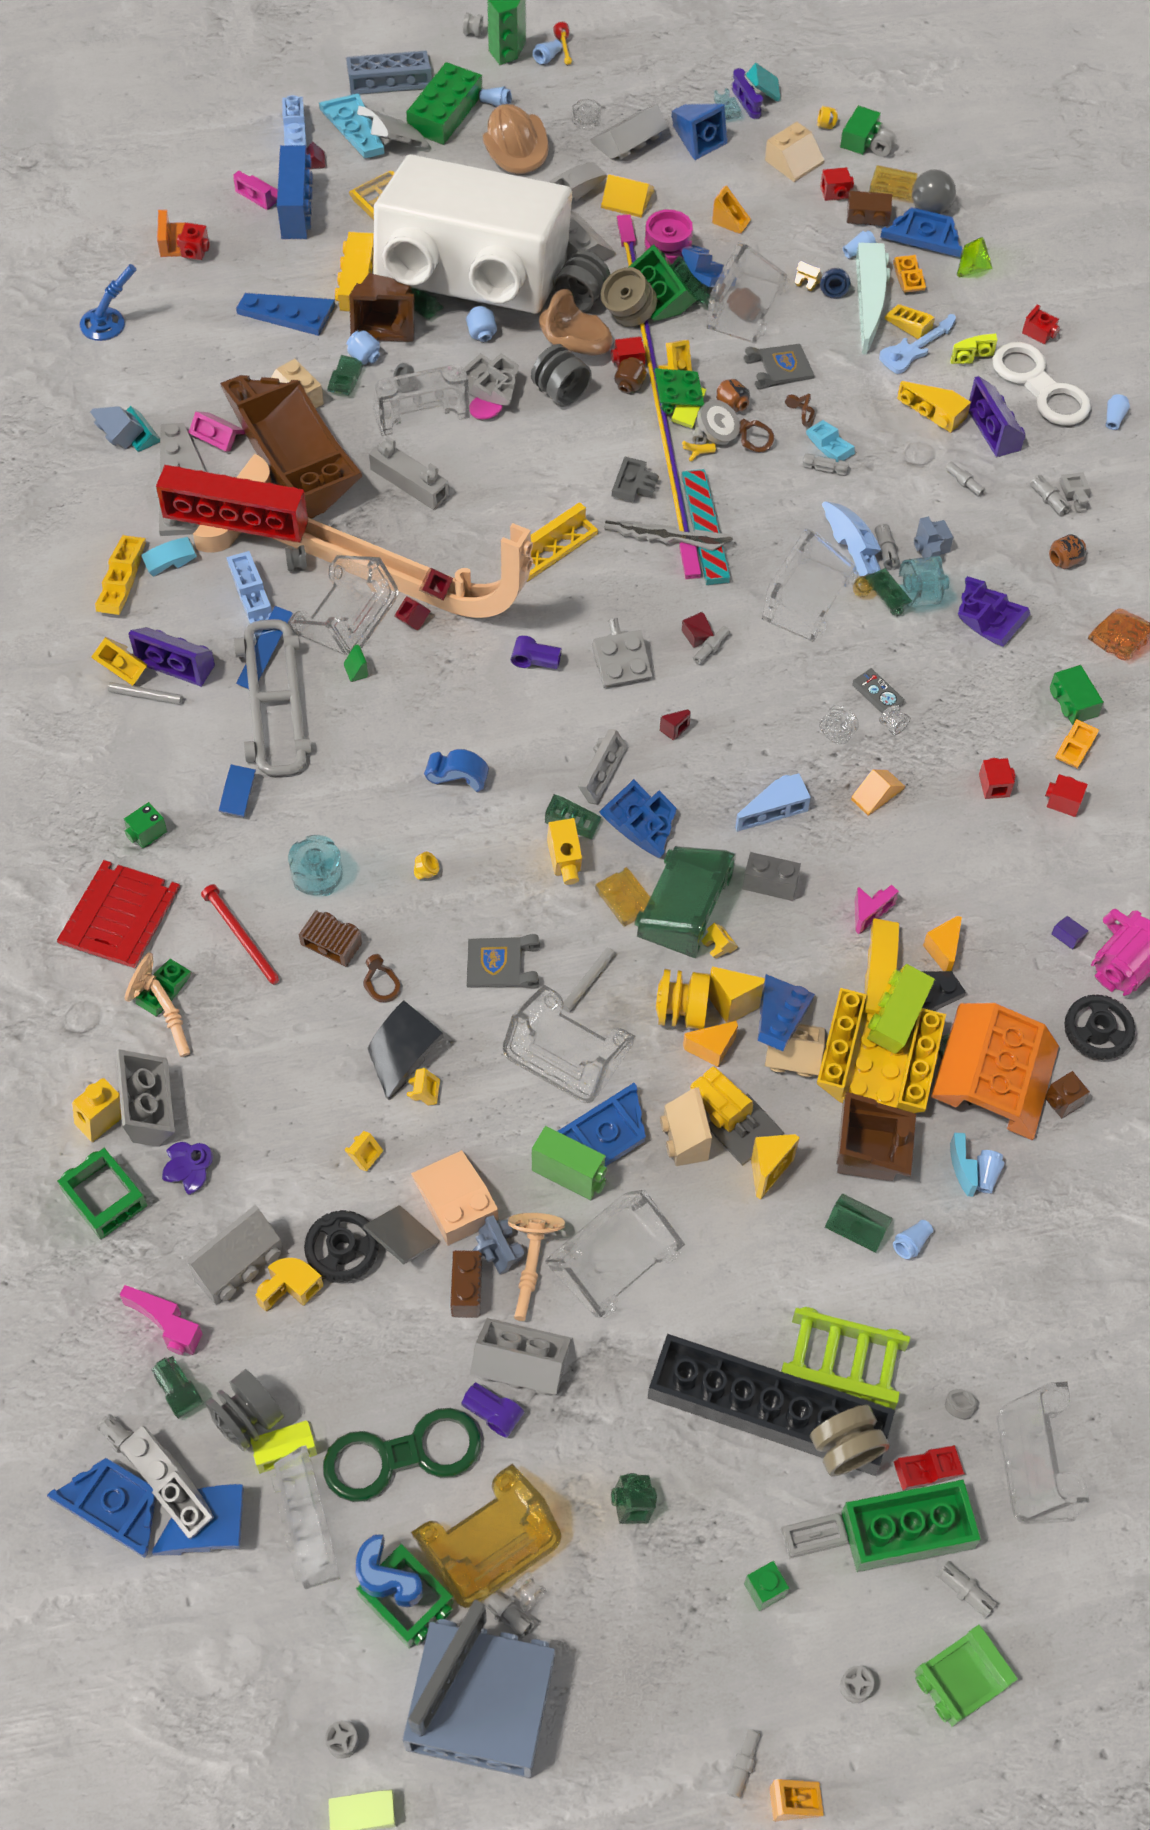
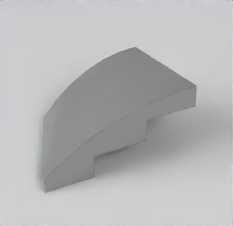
[357,106,428,148]
[453,353,519,405]

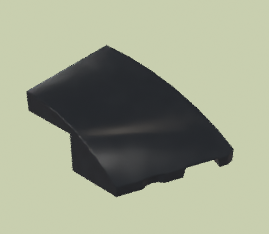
[367,1000,443,1100]

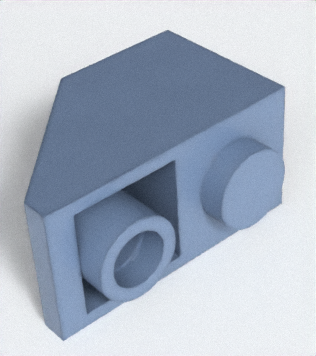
[90,406,144,449]

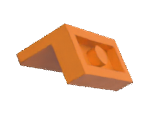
[157,210,185,257]

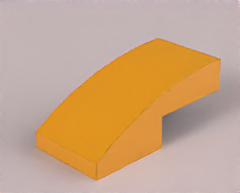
[1055,719,1099,769]

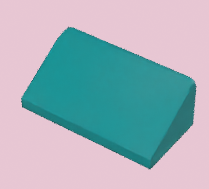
[746,63,780,102]
[126,406,160,452]

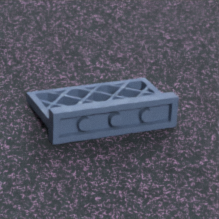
[346,50,432,95]

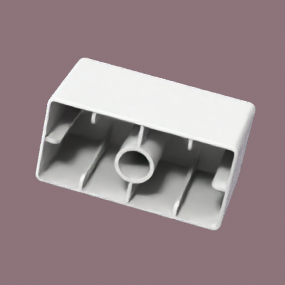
[373,155,572,313]

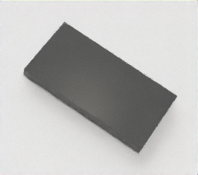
[408,1599,487,1736]

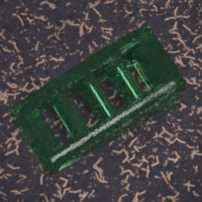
[545,794,602,839]

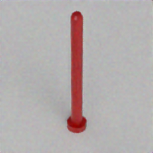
[201,884,279,985]

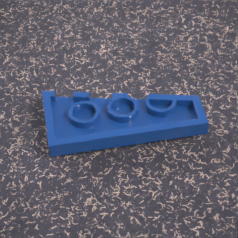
[236,293,335,336]
[758,974,815,1051]

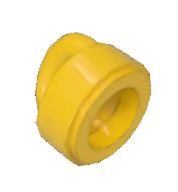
[817,106,838,129]
[414,851,439,880]

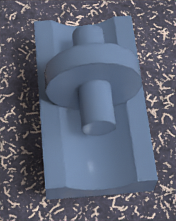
[473,1215,524,1275]

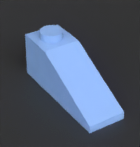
[735,773,811,832]

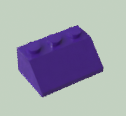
[969,376,1025,458]
[128,627,215,687]

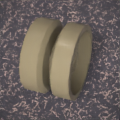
[601,267,657,327]
[810,1405,890,1477]

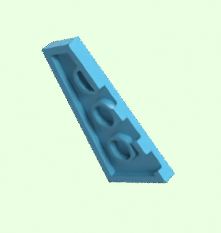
[319,93,384,158]

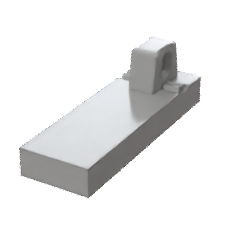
[578,729,627,803]

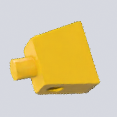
[547,818,582,885]
[72,1078,122,1143]

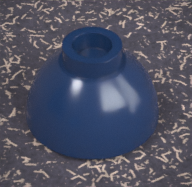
[820,268,851,299]

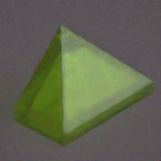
[957,237,993,278]

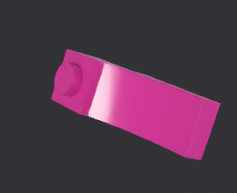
[119,1285,203,1355]

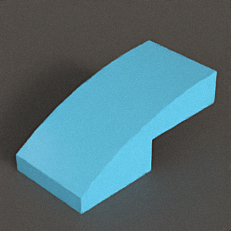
[806,420,855,462]
[141,537,197,577]
[950,1133,978,1197]

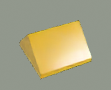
[601,174,654,218]
[708,966,765,1023]
[751,1134,800,1200]

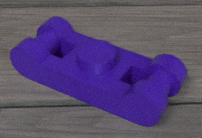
[732,68,763,119]

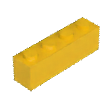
[335,232,374,311]

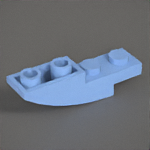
[282,95,307,151]
[822,501,883,580]

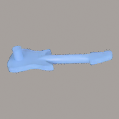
[879,314,956,374]

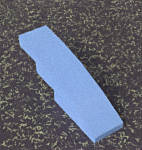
[226,551,279,641]

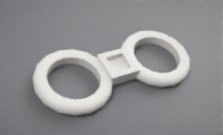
[992,342,1091,425]

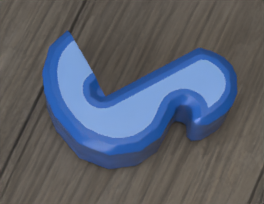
[424,749,489,792]
[355,1534,423,1607]

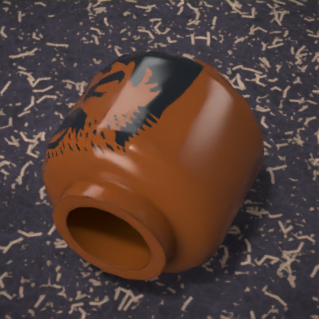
[716,379,750,413]
[1049,534,1086,569]

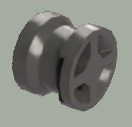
[285,545,307,571]

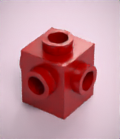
[177,222,210,260]

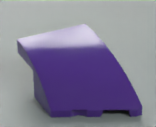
[958,576,1030,647]

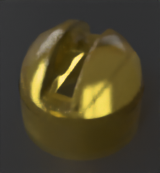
[853,576,873,597]

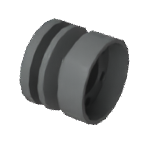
[553,250,610,312]
[531,344,592,406]
[204,1369,284,1451]

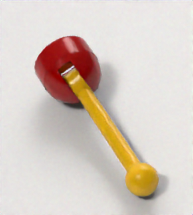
[553,22,572,65]

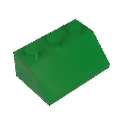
[487,0,526,65]
[628,244,697,321]

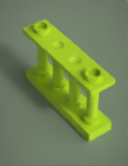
[781,1307,910,1409]

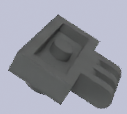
[611,456,659,502]

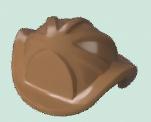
[482,104,549,174]
[539,289,613,356]

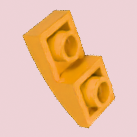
[893,255,926,292]

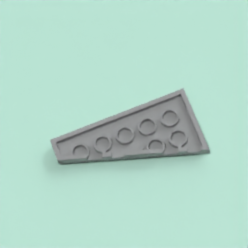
[159,423,205,536]

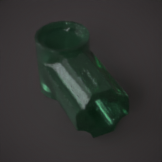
[151,1356,204,1419]

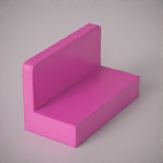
[233,170,278,210]
[188,411,245,452]

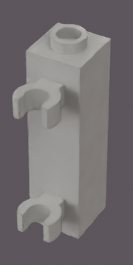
[369,436,449,510]

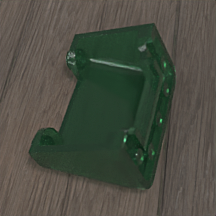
[634,846,736,958]

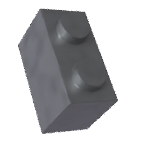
[742,852,801,901]

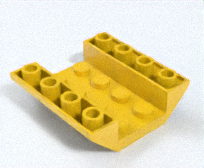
[817,988,946,1113]

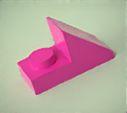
[855,885,899,934]

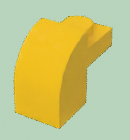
[255,1258,324,1312]

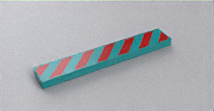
[681,469,730,585]

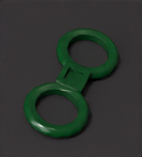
[323,1408,481,1502]

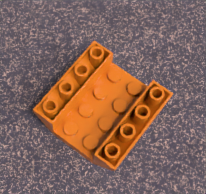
[931,1003,1059,1140]

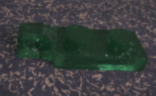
[672,255,714,307]

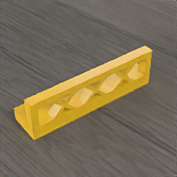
[527,502,598,582]

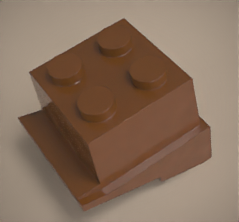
[349,273,414,342]
[836,1092,916,1181]

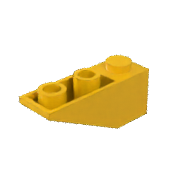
[897,381,971,433]

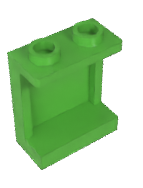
[914,1624,1018,1727]

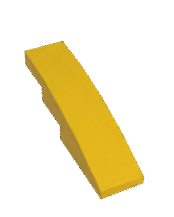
[95,535,146,615]
[864,918,899,1014]

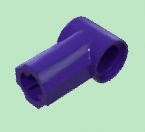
[510,635,562,669]
[461,1382,525,1438]

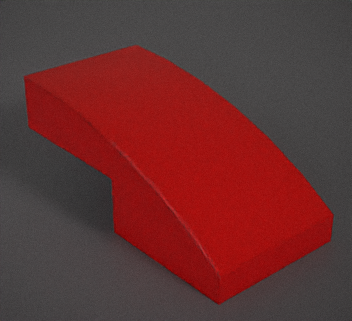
[893,1445,964,1491]

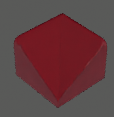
[419,568,453,601]
[394,596,431,630]
[681,612,714,648]
[659,709,691,740]

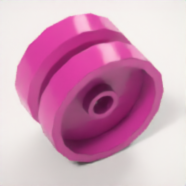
[644,209,693,266]

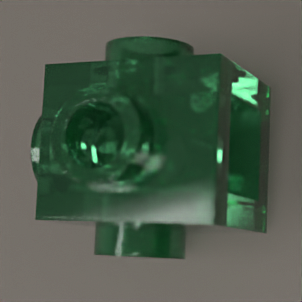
[611,1473,657,1524]

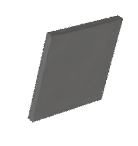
[708,1094,784,1166]
[363,1205,439,1265]

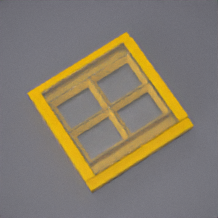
[349,170,395,220]

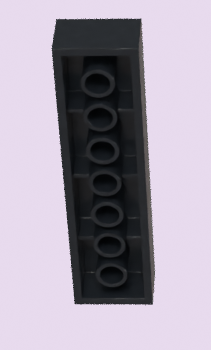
[647,1333,895,1476]

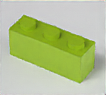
[867,963,935,1054]

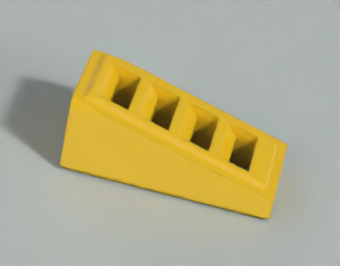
[884,304,935,339]

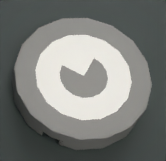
[697,400,740,445]

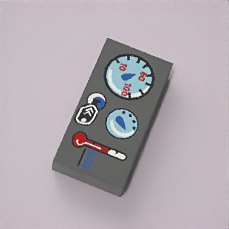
[852,668,905,717]

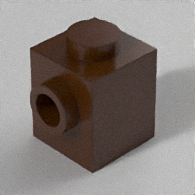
[1045,1071,1090,1119]

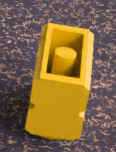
[690,1066,753,1132]

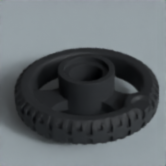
[1064,994,1136,1060]
[304,1210,379,1282]

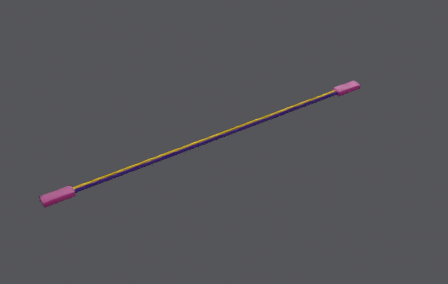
[617,214,701,580]

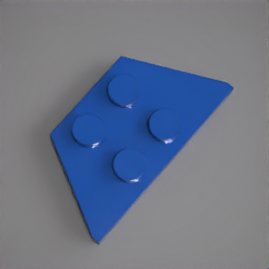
[880,207,962,257]
[557,1083,646,1167]
[47,1458,156,1558]

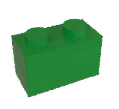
[840,105,882,155]
[1050,665,1104,725]

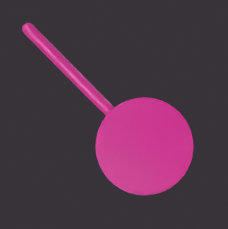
[469,397,503,419]

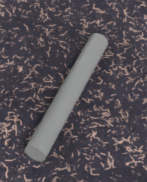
[108,682,183,705]
[561,947,615,1012]

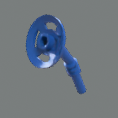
[80,264,137,341]

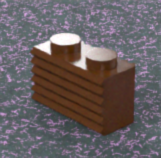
[847,191,892,226]
[299,910,362,967]
[450,1250,482,1318]

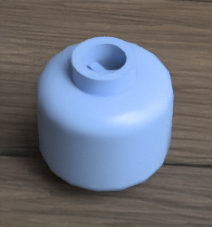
[466,306,497,342]
[346,331,380,365]

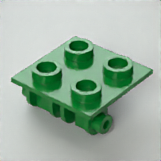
[654,368,704,414]

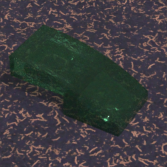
[327,355,363,396]

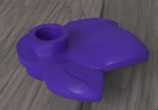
[162,1142,213,1195]

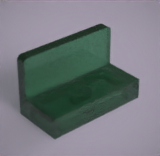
[824,1194,893,1253]

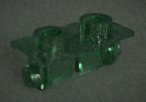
[411,288,444,320]
[865,568,912,616]

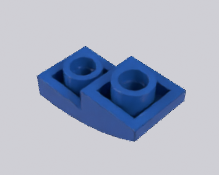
[218,764,256,818]

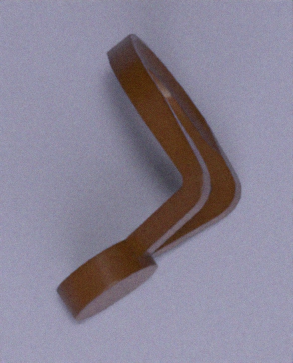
[785,393,816,427]
[739,419,774,452]
[363,954,401,1003]

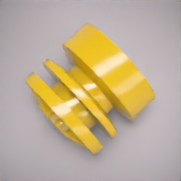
[656,969,710,1030]

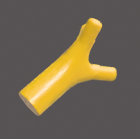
[682,441,716,462]

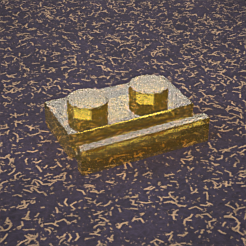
[869,165,918,200]
[595,867,656,927]

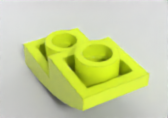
[950,334,997,364]
[671,388,706,429]

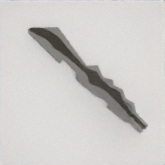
[604,520,733,551]

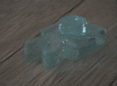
[714,88,741,120]

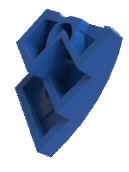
[682,244,738,288]
[599,779,677,858]
[152,1484,244,1556]

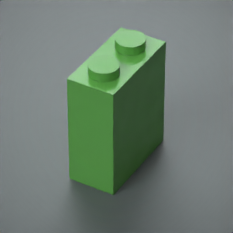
[532,1126,607,1201]

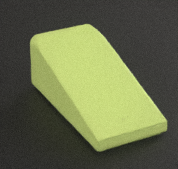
[329,1790,395,1830]

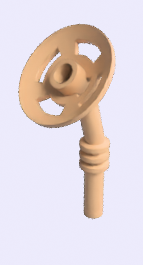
[125,952,190,1057]
[508,1213,565,1321]

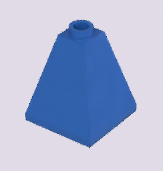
[671,104,728,160]

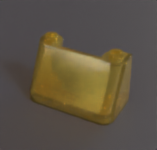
[411,1463,562,1608]

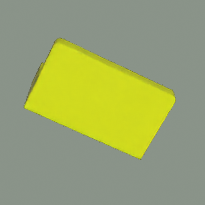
[250,1421,317,1474]

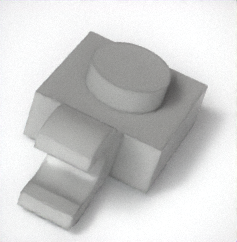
[1059,472,1090,513]

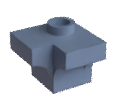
[914,516,954,568]

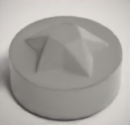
[945,1389,976,1419]

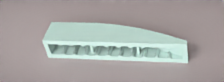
[856,243,890,355]

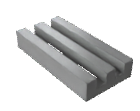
[781,1512,849,1559]

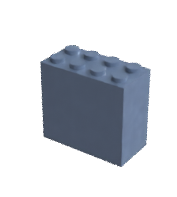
[403,1619,555,1779]

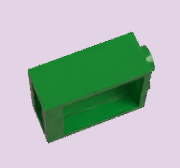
[57,1147,147,1240]
[356,1544,454,1649]

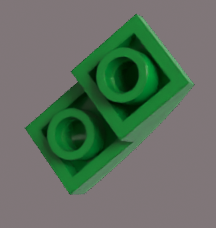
[135,958,191,1017]

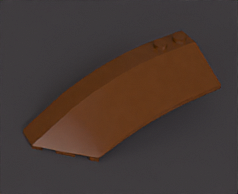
[220,375,362,519]

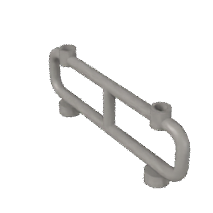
[234,619,311,776]

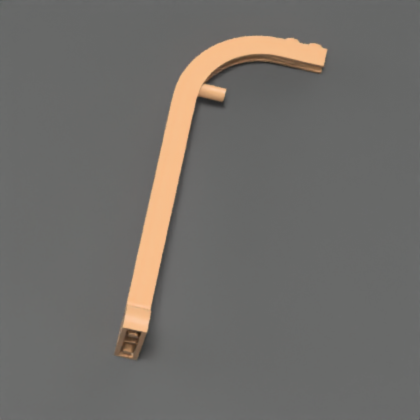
[193,454,533,618]

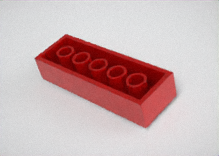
[156,465,308,543]

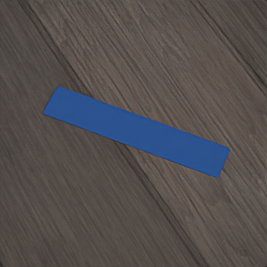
[236,606,292,689]

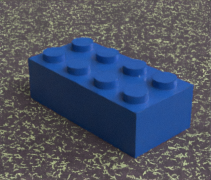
[277,145,313,239]

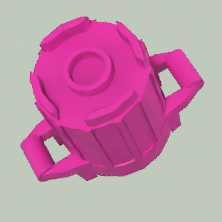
[1091,909,1150,996]

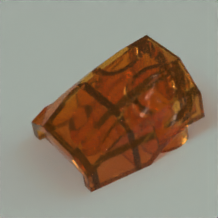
[1088,608,1150,660]

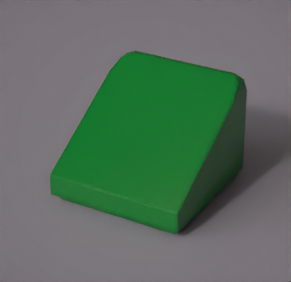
[344,644,368,682]

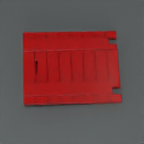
[57,860,180,968]

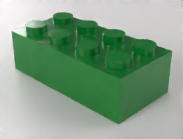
[406,62,483,145]
[841,1479,981,1572]

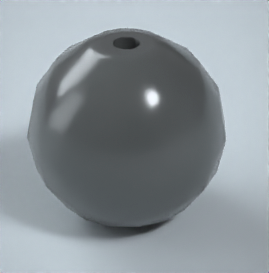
[912,169,956,214]

